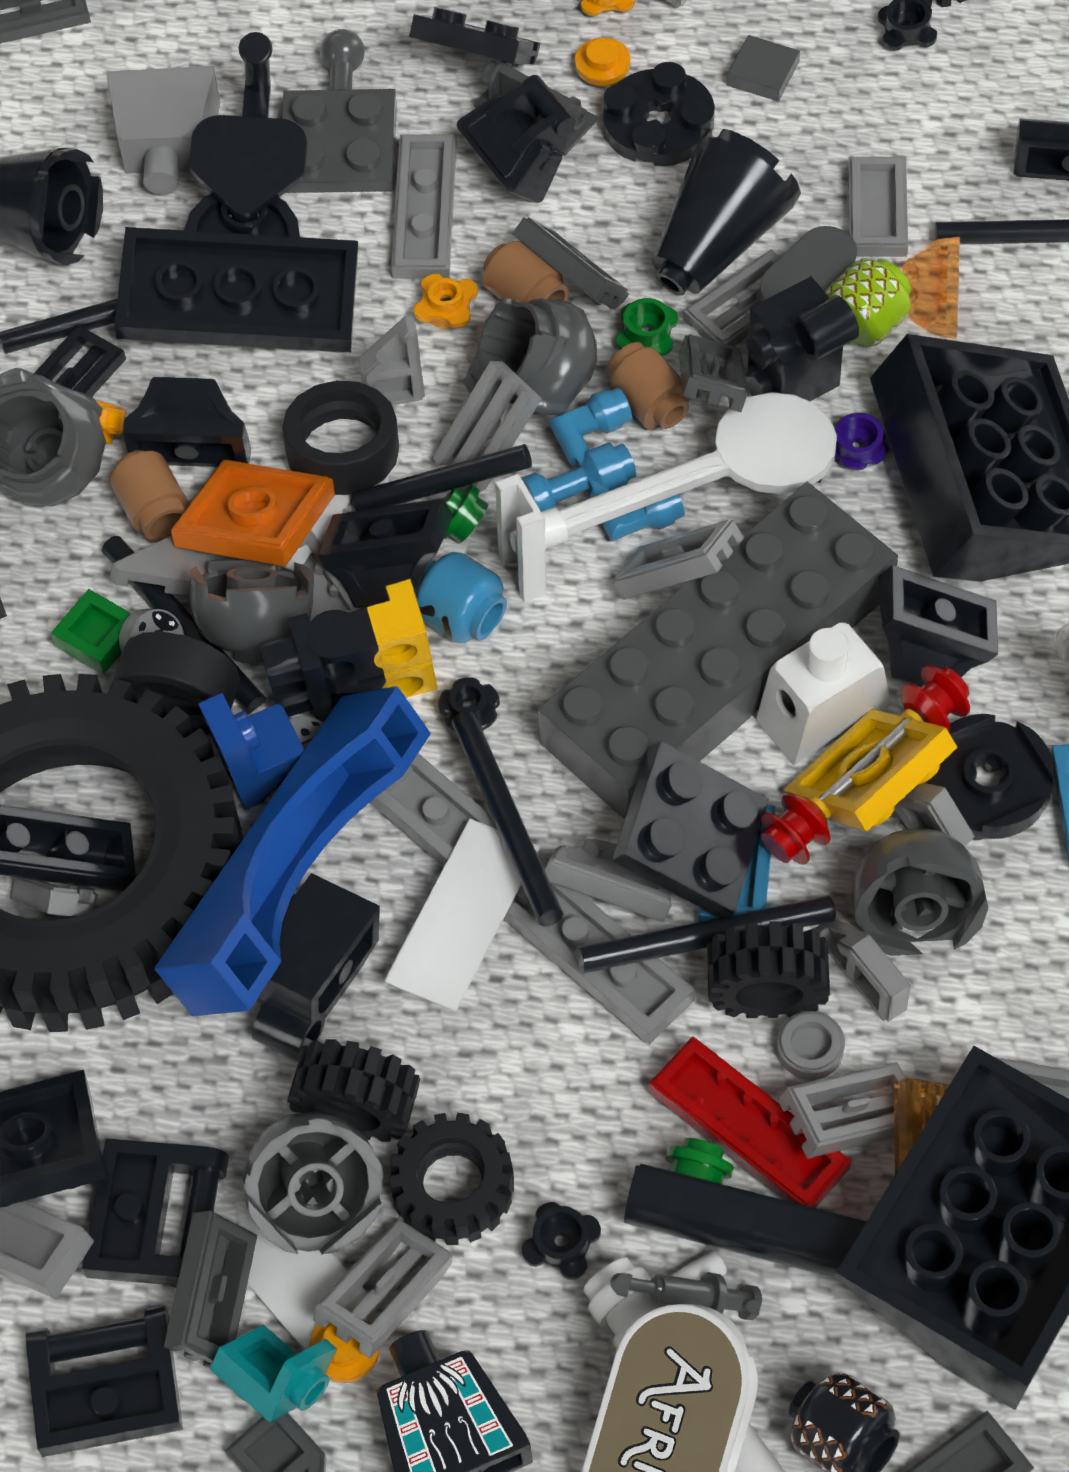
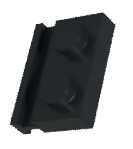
[409,6,541,65]

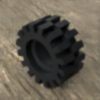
[707,921,830,1018]
[287,1039,420,1142]

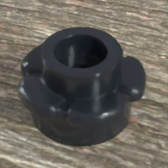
[438,677,500,731]

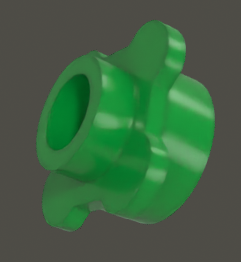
[616,298,678,356]

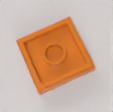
[171,460,335,567]

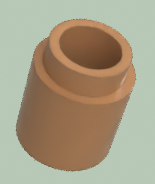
[483,241,569,303]
[606,342,690,430]
[109,450,189,542]

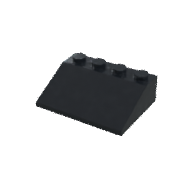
[869,334,1069,581]
[835,1046,1069,1410]

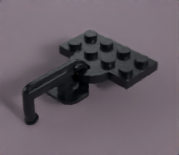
[114,32,358,353]

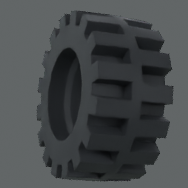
[389,1112,514,1245]

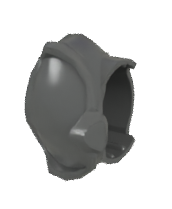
[462,298,597,415]
[0,368,106,506]

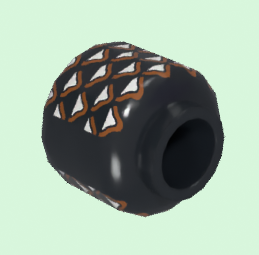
[789,1372,900,1472]

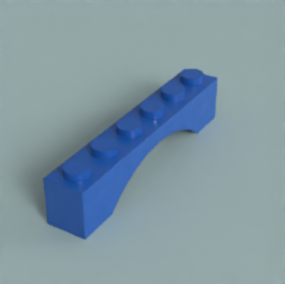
[154,686,431,1016]

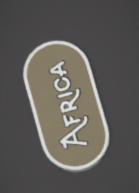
[582,1304,758,1472]

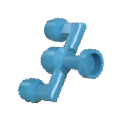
[521,387,685,542]

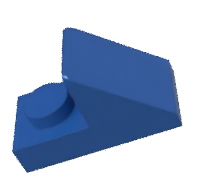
[198,693,304,810]

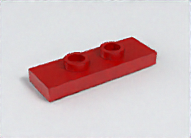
[649,1036,851,1208]

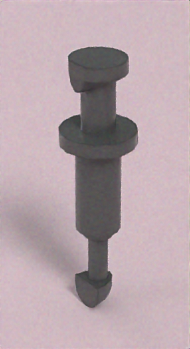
[610,1272,762,1321]

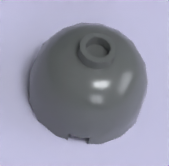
[190,558,314,663]
[852,828,988,956]
[243,1111,384,1255]

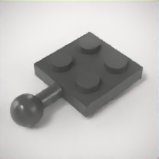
[282,29,397,193]

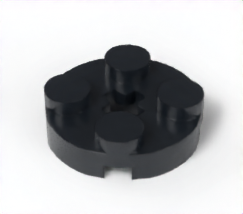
[603,62,715,166]
[924,714,1054,840]

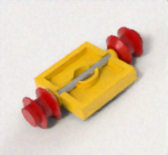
[761,665,970,865]

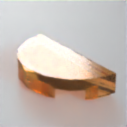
[902,237,960,339]

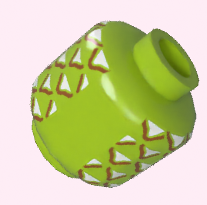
[825,258,912,347]

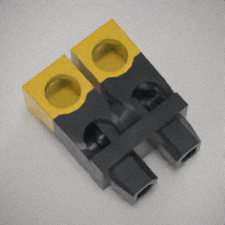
[259,579,438,723]

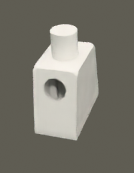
[756,622,891,766]

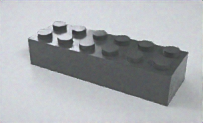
[538,481,898,820]

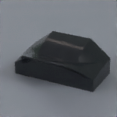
[122,377,251,467]
[318,498,453,608]
[878,565,998,687]

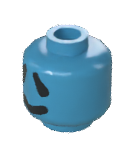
[416,552,507,643]

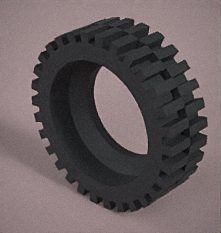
[0,674,243,1032]

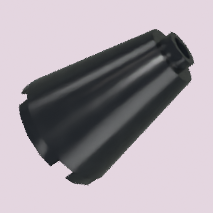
[652,129,801,295]
[0,148,103,265]

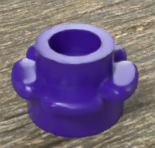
[835,413,888,470]

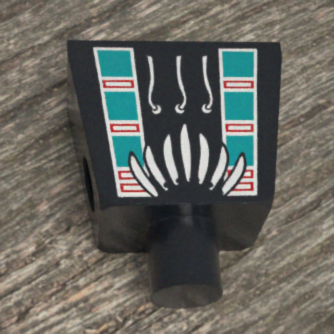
[376,1330,533,1472]

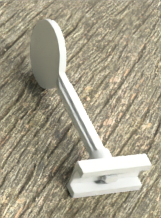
[495,392,837,603]

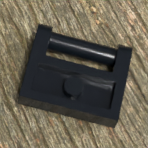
[82,1139,229,1288]
[26,1305,183,1457]

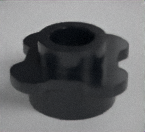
[877,0,937,51]
[522,1202,601,1280]

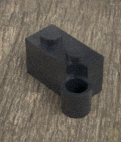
[745,276,859,402]
[252,873,380,1062]

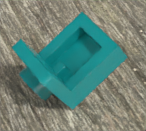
[210,1325,337,1423]

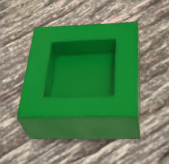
[51,589,132,675]

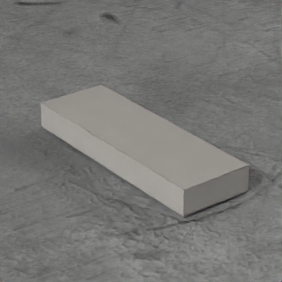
[391,134,457,279]

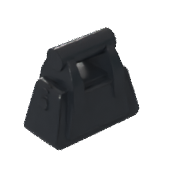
[457,75,576,203]

